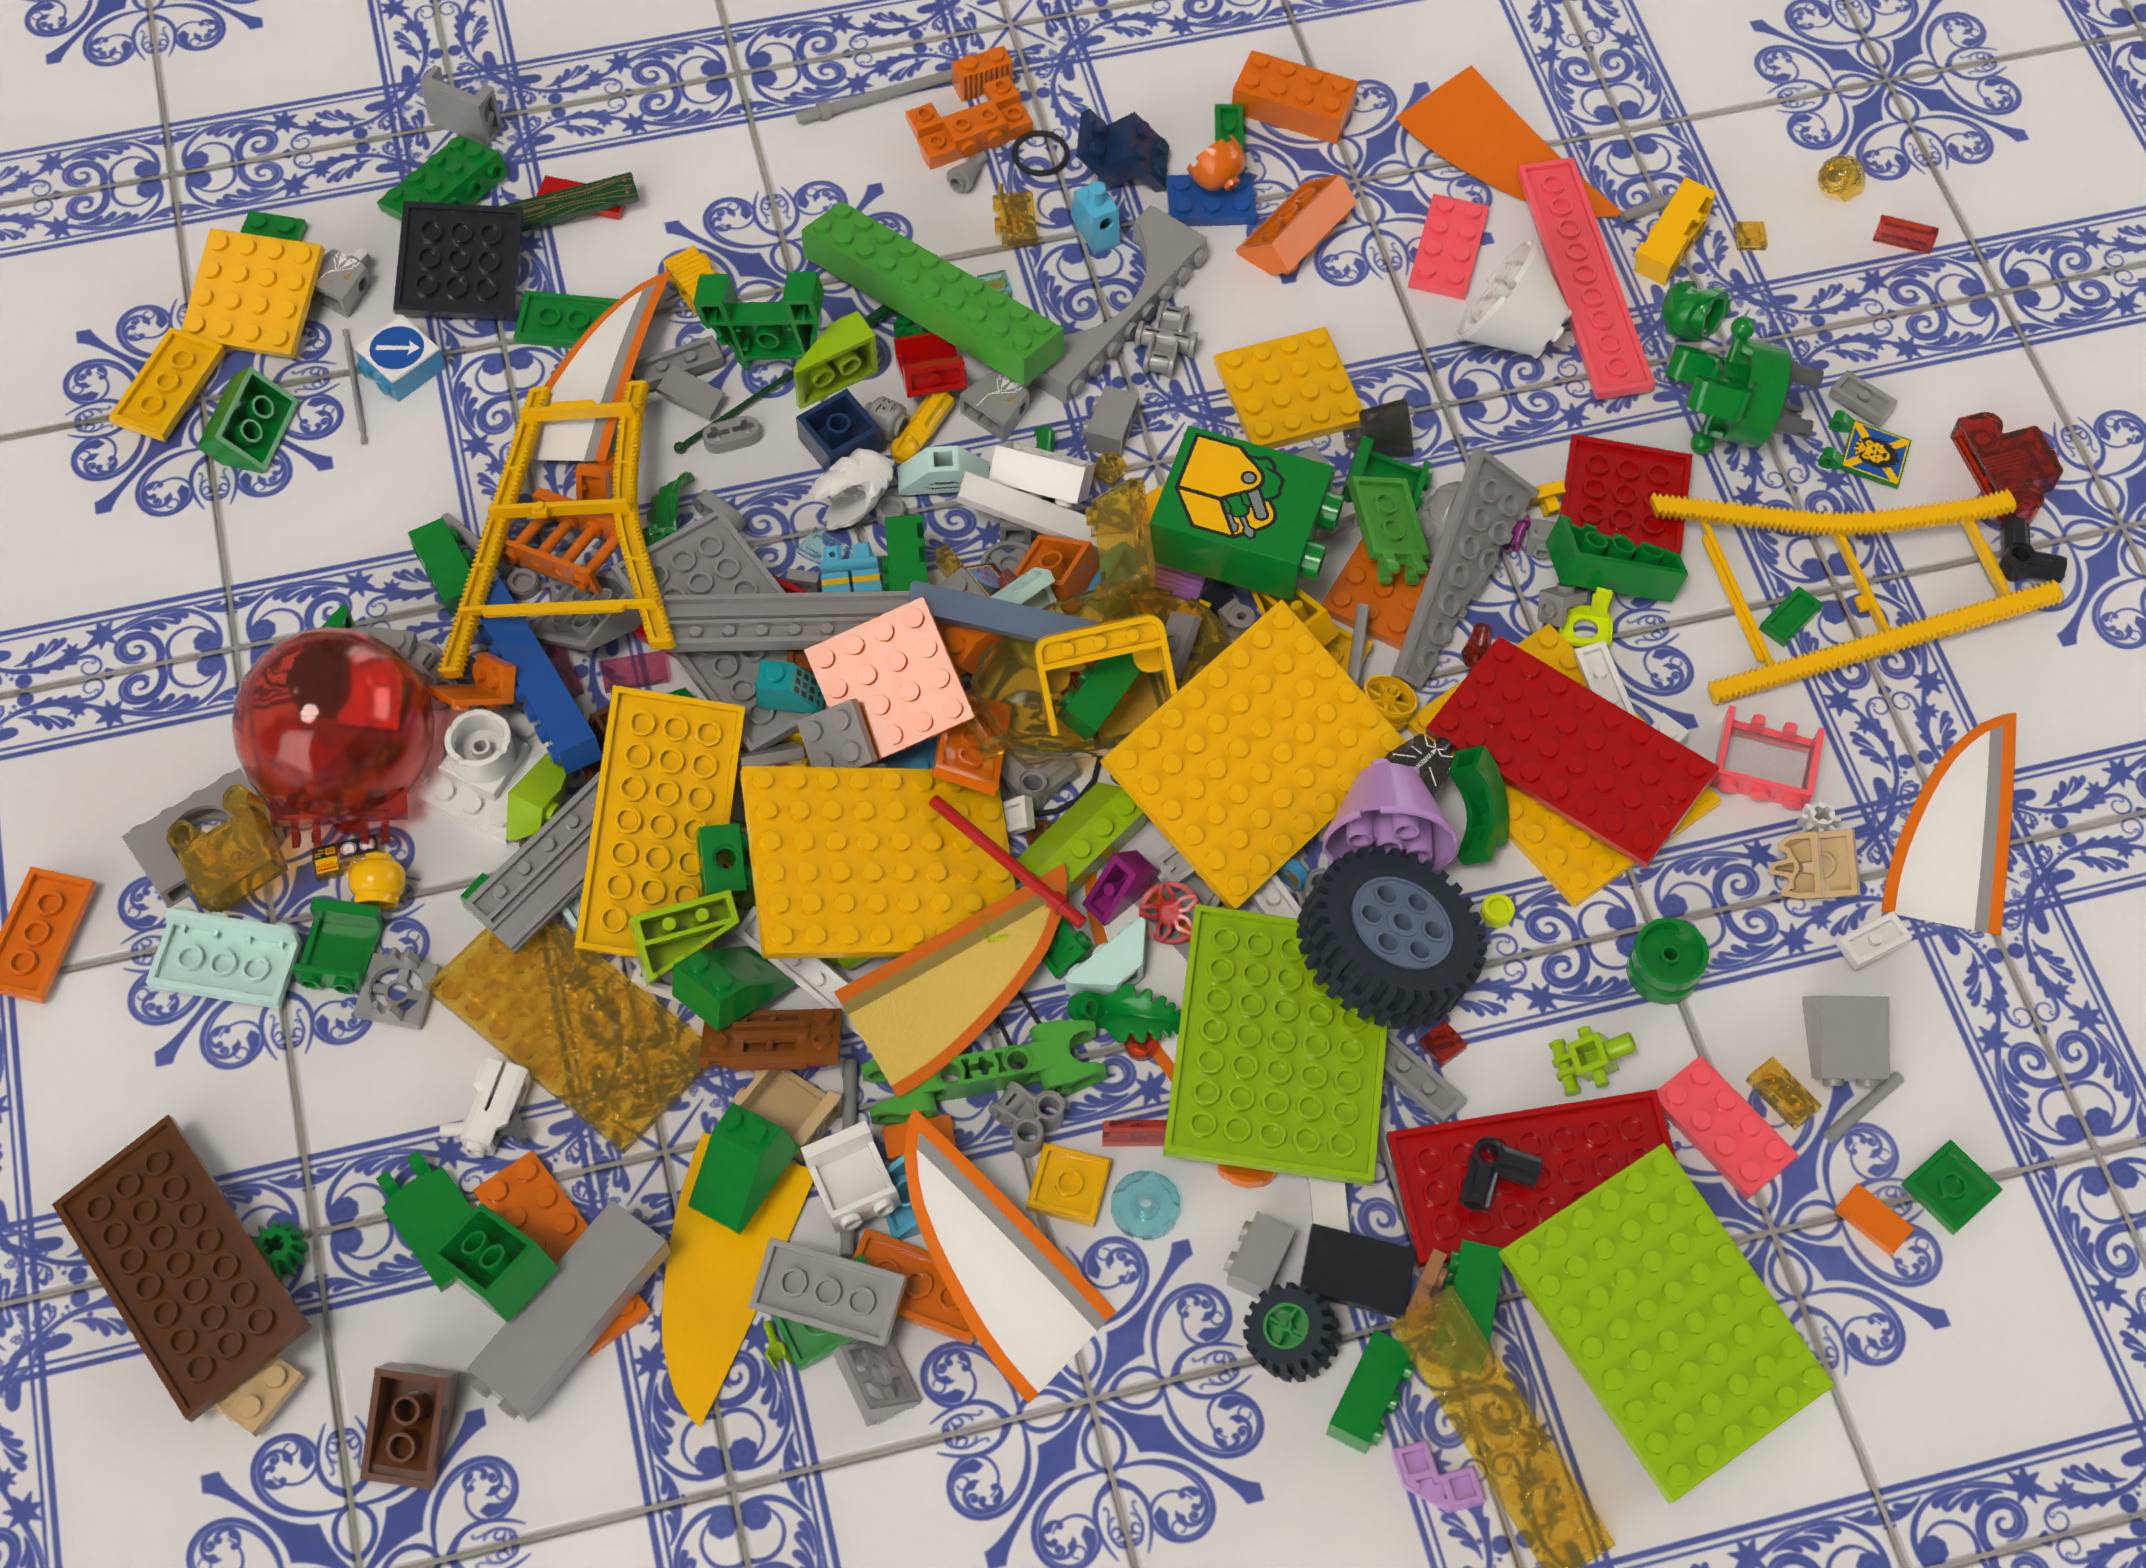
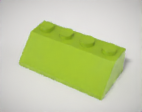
[1016,782,1147,899]

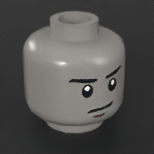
[864,396,910,441]

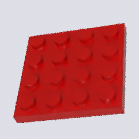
[1559,434,1693,555]

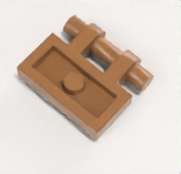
[1403,1249,1448,1329]

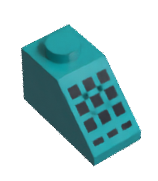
[756,660,824,714]

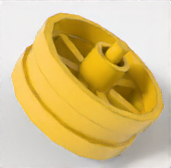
[1362,674,1418,731]

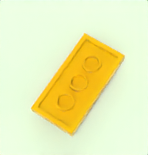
[109,327,226,442]

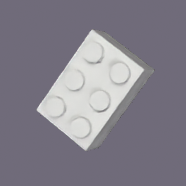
[988,441,1096,507]

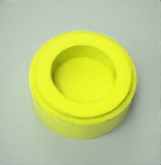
[1480,893,1515,928]

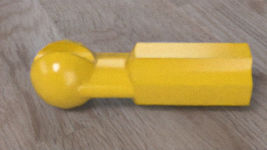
[890,391,955,464]

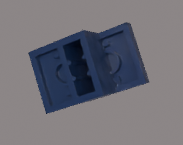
[1076,108,1169,192]

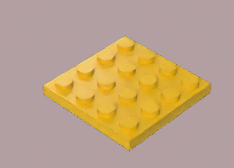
[181,228,325,359]
[1213,327,1367,449]

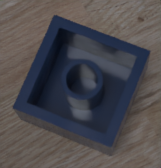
[796,389,883,471]

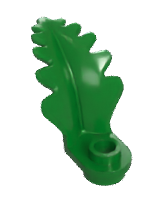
[642,471,695,547]
[1067,983,1181,1043]

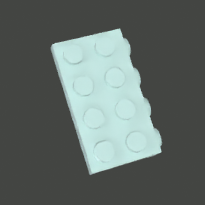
[146,906,303,1009]

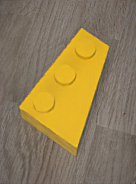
[1250,587,1339,647]

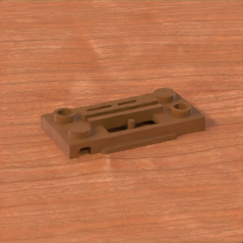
[699,1008,843,1071]

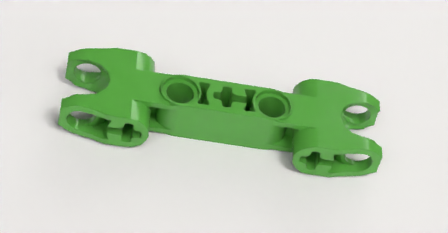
[861,1020,1107,1125]

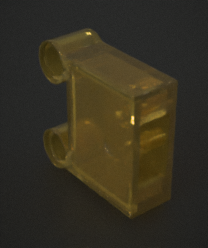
[166,784,289,913]

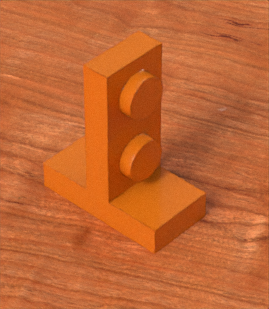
[575,451,616,500]

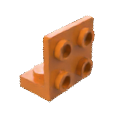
[427,652,516,711]

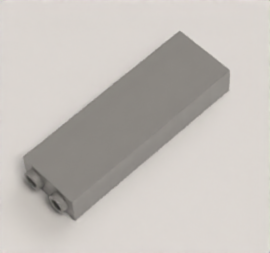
[467,1200,671,1422]

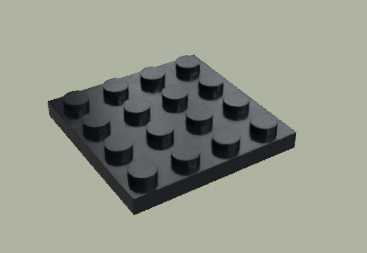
[393,201,524,321]

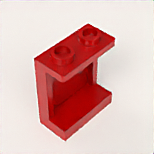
[894,332,967,398]

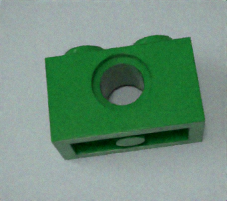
[695,823,751,897]

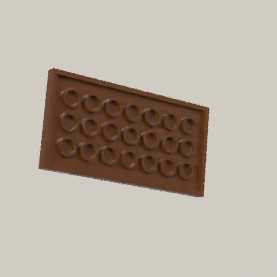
[52,1115,312,1422]

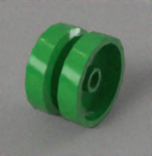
[1626,917,1709,1005]

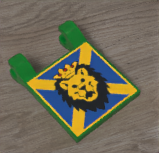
[1818,410,1911,489]

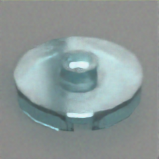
[1111,1170,1180,1240]

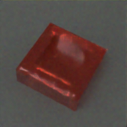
[1418,1020,1468,1068]

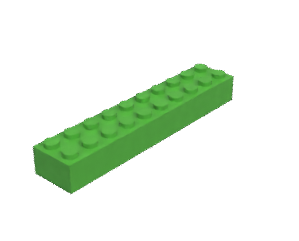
[801,201,1064,387]

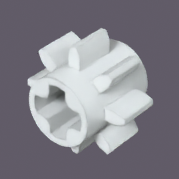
[1797,800,1841,832]

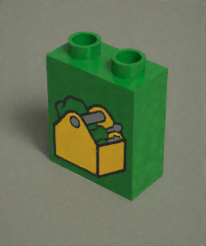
[1147,425,1344,602]

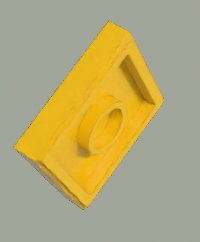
[1026,1142,1112,1227]

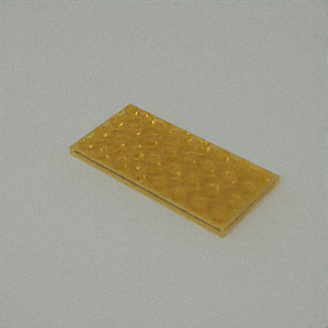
[425,919,707,1154]

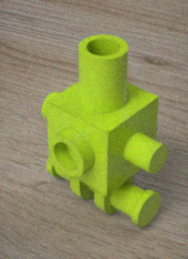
[1548,1026,1637,1097]

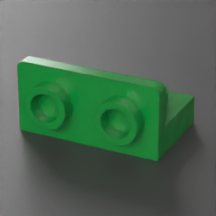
[1042,915,1093,980]

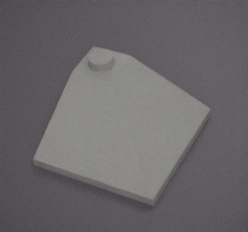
[530,571,642,652]

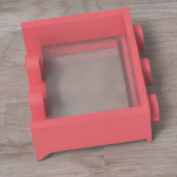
[1709,705,1825,810]

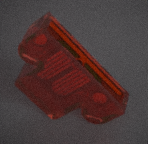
[1950,412,2064,525]

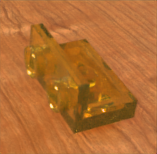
[992,183,1037,246]

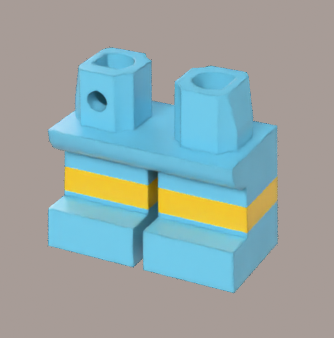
[820,542,882,592]

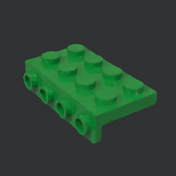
[377,135,508,220]

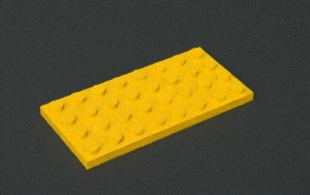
[574,685,745,958]

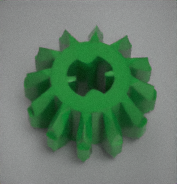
[252,1219,309,1281]

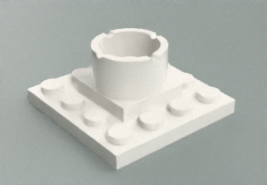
[395,704,549,846]

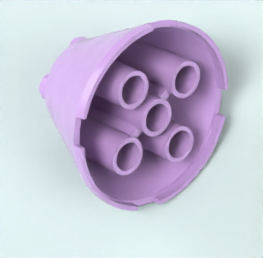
[1322,758,1457,873]

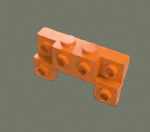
[906,75,1033,170]

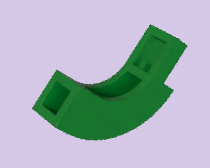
[1448,745,1509,866]

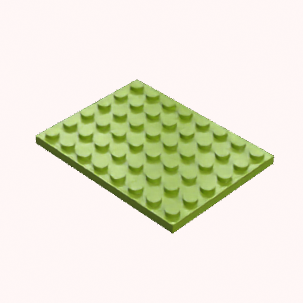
[1162,904,1388,1186]
[1498,1143,1835,1504]

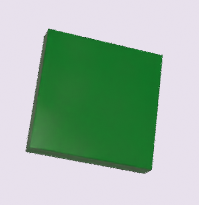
[1901,1139,2003,1236]

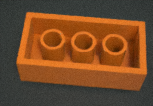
[1232,50,1358,144]

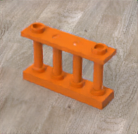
[500,487,620,595]

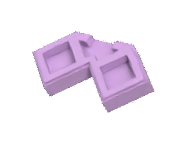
[1391,1440,1486,1514]

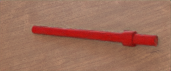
[929,795,1087,929]

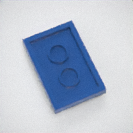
[1166,173,1256,227]

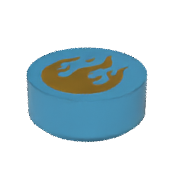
[1276,858,1309,891]

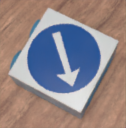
[354,314,445,402]

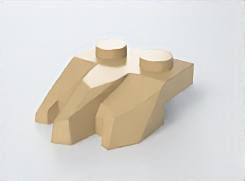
[1768,829,1861,899]
[212,1356,305,1437]

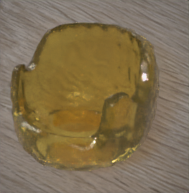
[1817,154,1866,201]

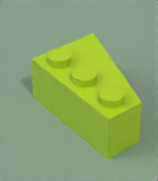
[628,890,740,987]

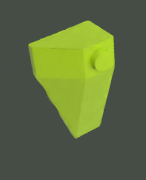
[506,719,587,841]

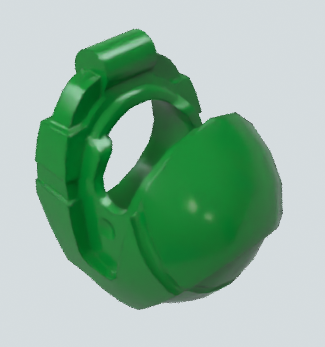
[1661,281,1732,341]

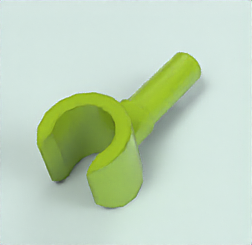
[763,1321,793,1371]

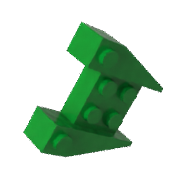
[693,271,824,371]

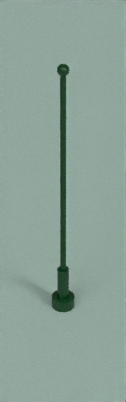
[673,305,898,454]

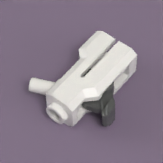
[440,1058,532,1158]

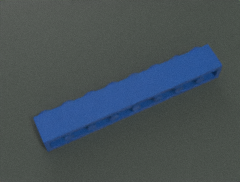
[477,578,602,775]

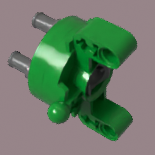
[1666,316,1824,455]

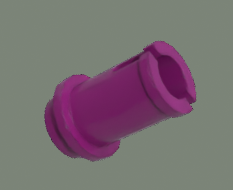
[1502,514,1531,552]

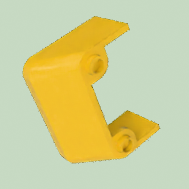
[1034,614,1177,736]

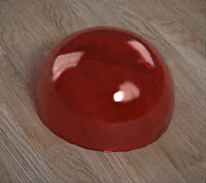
[231,626,435,848]

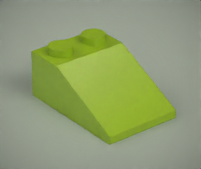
[793,311,878,410]

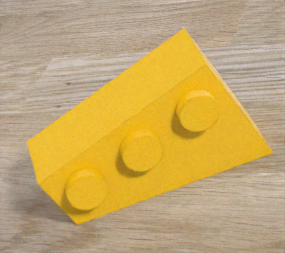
[1634,177,1717,286]

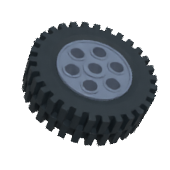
[1296,846,1487,1030]

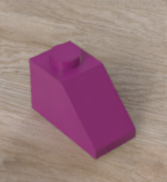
[1082,850,1159,926]

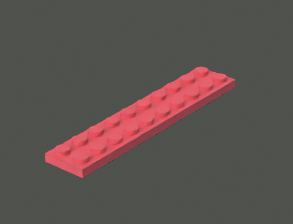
[1517,157,1655,400]

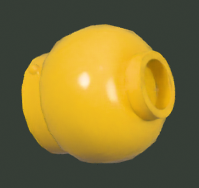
[348,852,407,910]

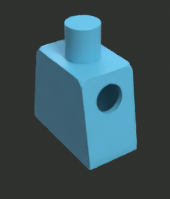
[1070,181,1121,255]

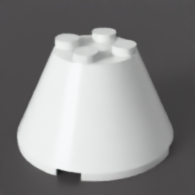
[1455,240,1572,359]

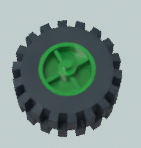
[1243,1282,1342,1383]

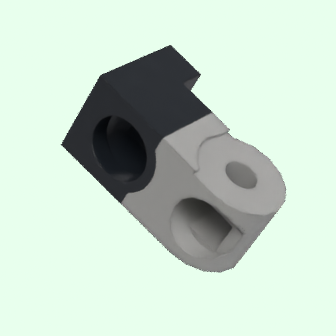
[1201,581,1255,640]

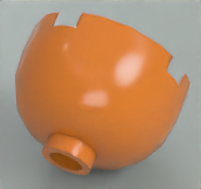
[1187,135,1246,191]

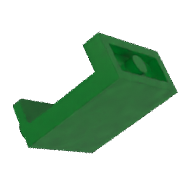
[1341,435,1433,511]
[292,897,385,994]

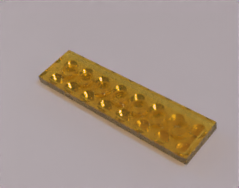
[1389,1285,1616,1568]

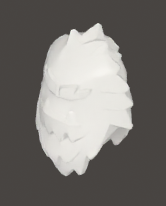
[811,448,894,530]

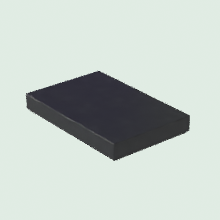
[1299,1223,1416,1319]

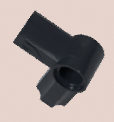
[1998,516,2067,583]
[1458,1137,1542,1212]

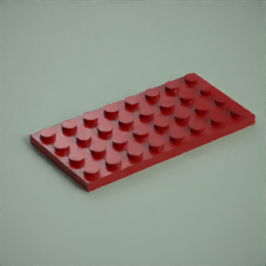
[1426,636,1719,869]
[1386,1089,1677,1267]

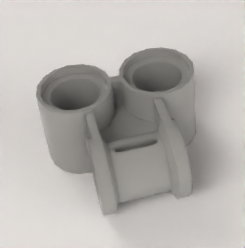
[402,639,476,710]
[988,1081,1065,1158]

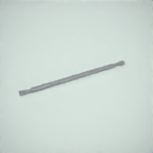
[342,329,367,445]

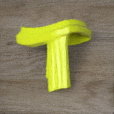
[1559,587,1613,647]

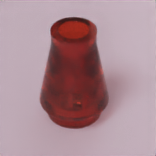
[1461,623,1492,669]

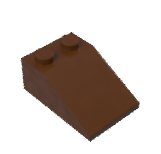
[360,1362,460,1490]

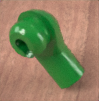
[1034,426,1055,452]

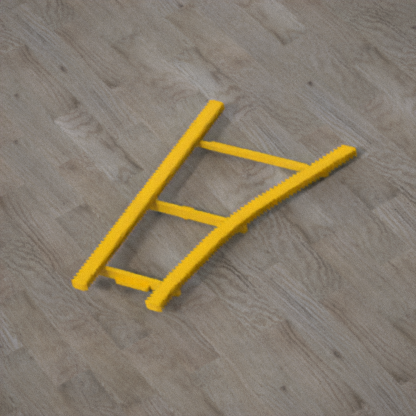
[437,380,676,679]
[1649,488,2063,706]

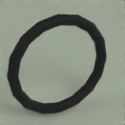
[1011,130,1070,176]

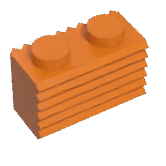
[951,46,1013,102]

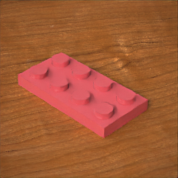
[1408,194,1489,300]
[1656,1055,1799,1201]

